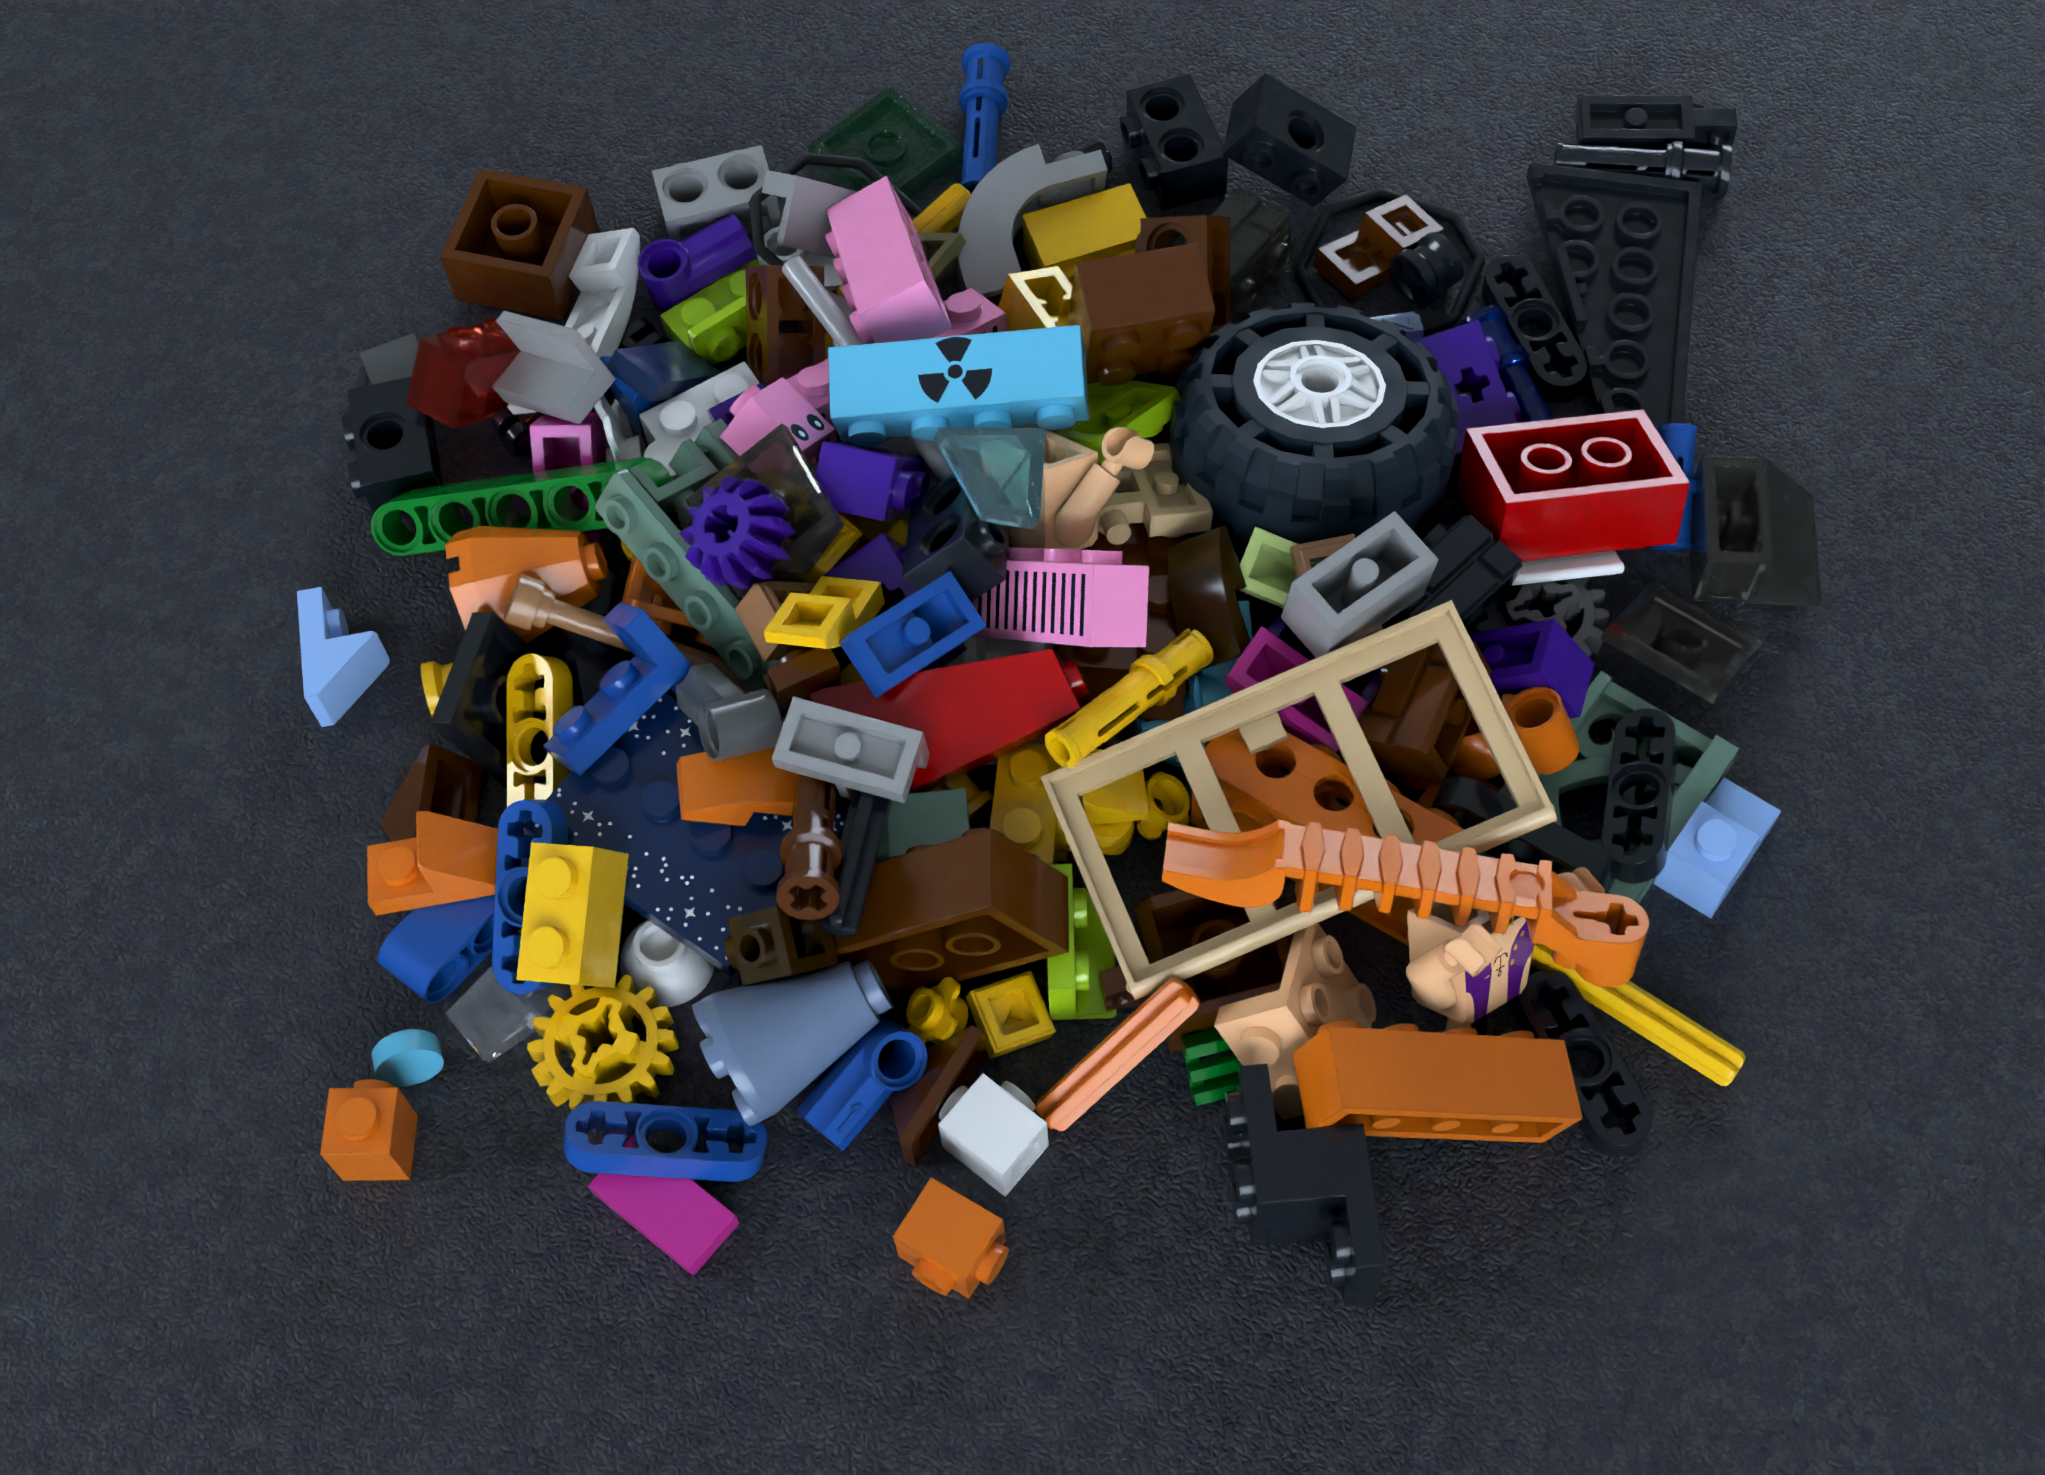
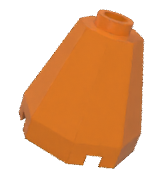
[445,526,608,644]

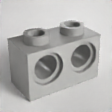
[652,145,781,242]

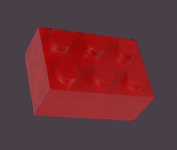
[1457,409,1690,561]

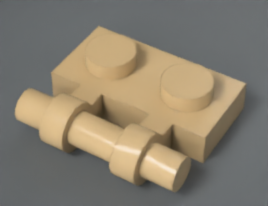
[1098,443,1213,545]

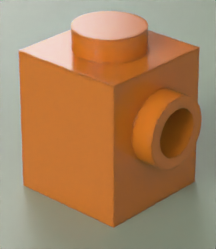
[320,1079,418,1181]
[893,1177,1009,1299]

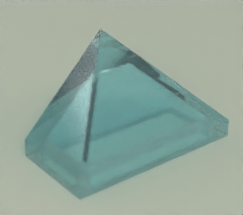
[934,428,1046,530]

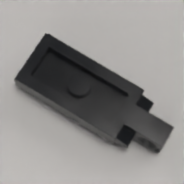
[1575,95,1737,150]

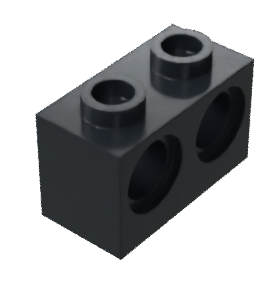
[1120,74,1228,210]
[902,463,1011,601]

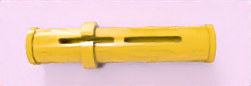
[1044,629,1214,769]

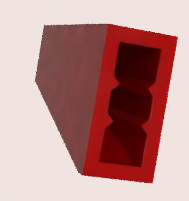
[809,649,1091,794]

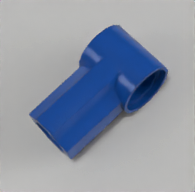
[796,1014,928,1151]

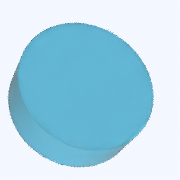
[371,1029,444,1087]

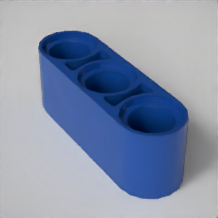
[378,827,529,1004]

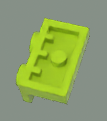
[660,259,762,365]
[1047,864,1117,1020]

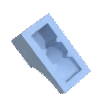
[1653,777,1781,918]

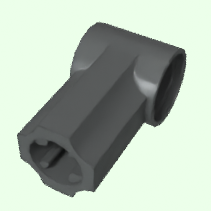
[676,662,782,762]

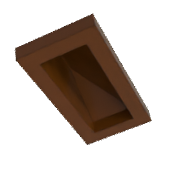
[380,743,484,842]
[889,1025,987,1167]

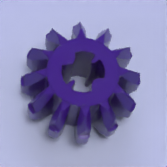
[679,476,796,589]

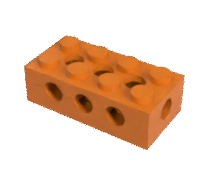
[1191,727,1465,946]

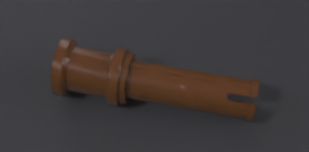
[776,774,843,920]

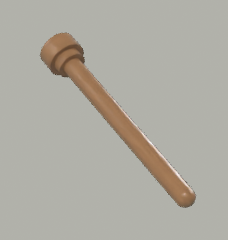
[504,574,750,692]

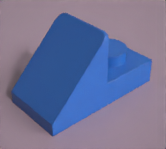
[839,571,987,699]

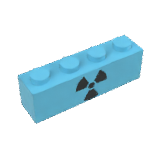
[828,325,1090,446]

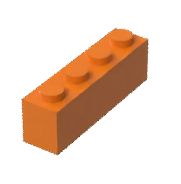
[1292,1020,1583,1143]

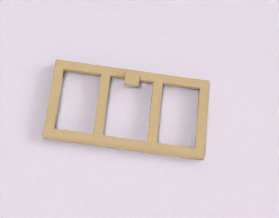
[1040,600,1557,1001]

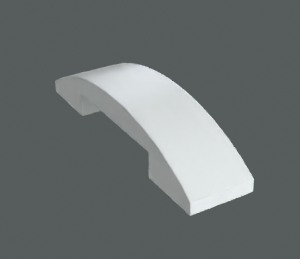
[507,228,640,415]

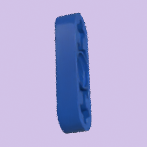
[492,799,568,995]
[563,1101,767,1182]

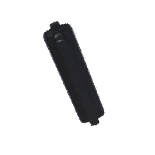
[819,790,892,938]

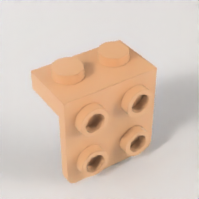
[1214,923,1376,1120]

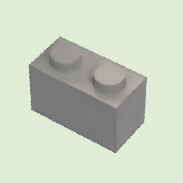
[1281,511,1439,658]

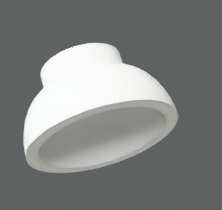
[620,919,715,1007]

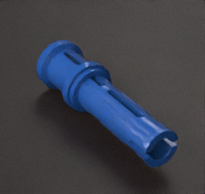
[959,43,1010,194]

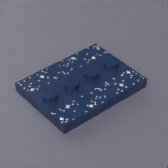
[524,693,847,977]

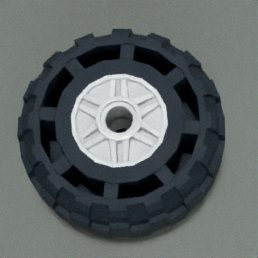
[1169,303,1459,556]

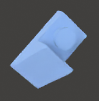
[297,587,390,727]

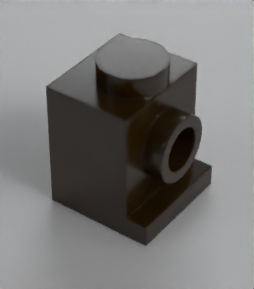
[725,905,839,986]

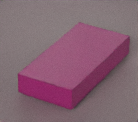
[588,1134,739,1276]

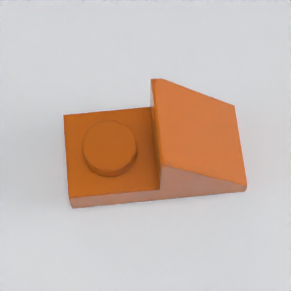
[367,811,498,916]

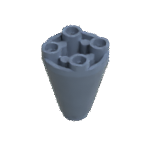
[692,959,893,1127]

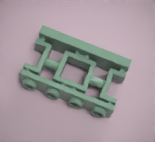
[595,418,829,692]

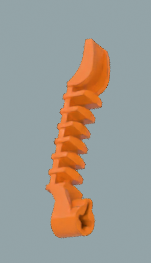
[1162,819,1649,987]

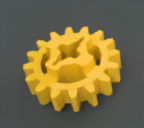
[527,974,679,1111]

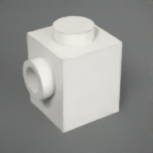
[938,1073,1049,1197]

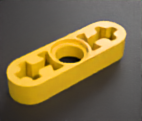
[506,654,573,835]

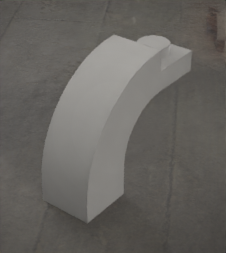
[956,144,1108,307]

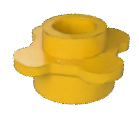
[1136,771,1190,840]
[906,977,968,1045]

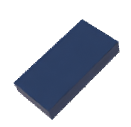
[607,341,722,402]

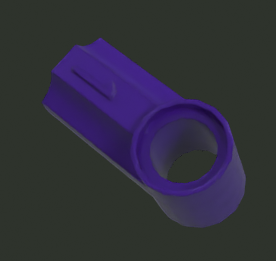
[637,214,758,313]

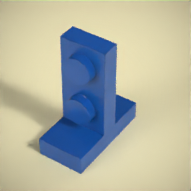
[543,602,692,776]

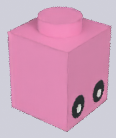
[720,377,835,481]

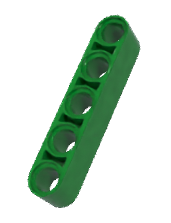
[371,457,673,556]

